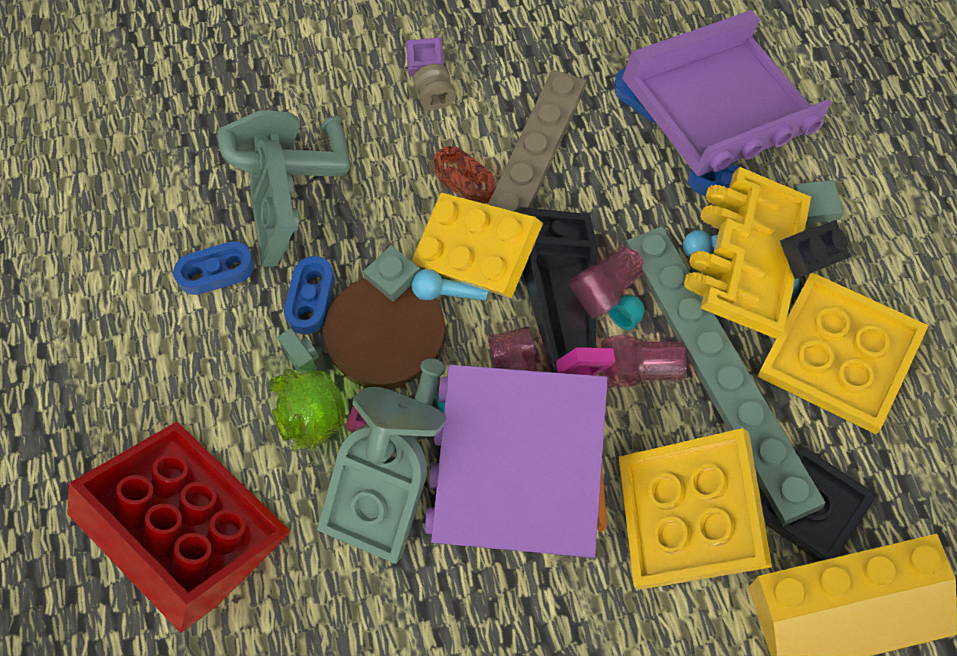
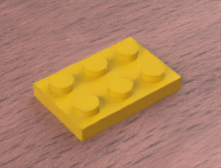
[411,193,543,299]

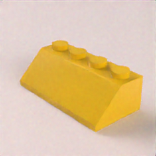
[748,534,957,656]

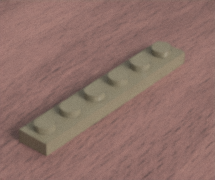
[488,69,586,212]

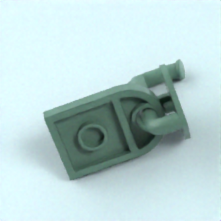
[217,110,350,267]
[317,359,446,564]

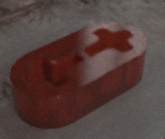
[433,146,496,204]

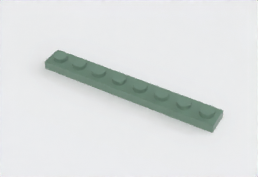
[626,226,826,526]

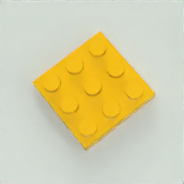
[757,273,929,434]
[619,428,772,590]

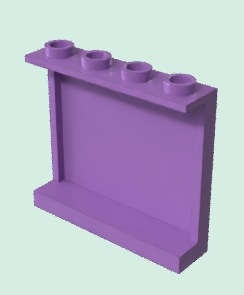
[622,10,832,176]
[425,365,608,559]

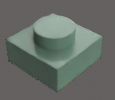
[363,245,420,302]
[277,328,319,383]

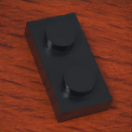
[780,220,851,279]

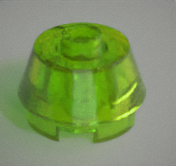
[268,369,344,452]

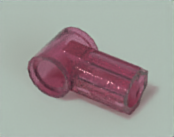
[568,245,644,318]
[488,326,537,371]
[601,335,687,388]

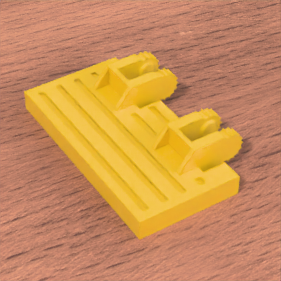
[684,167,811,339]

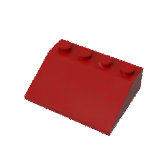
[67,421,290,633]

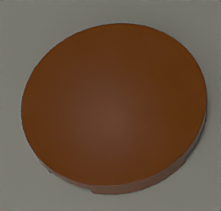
[323,278,446,389]

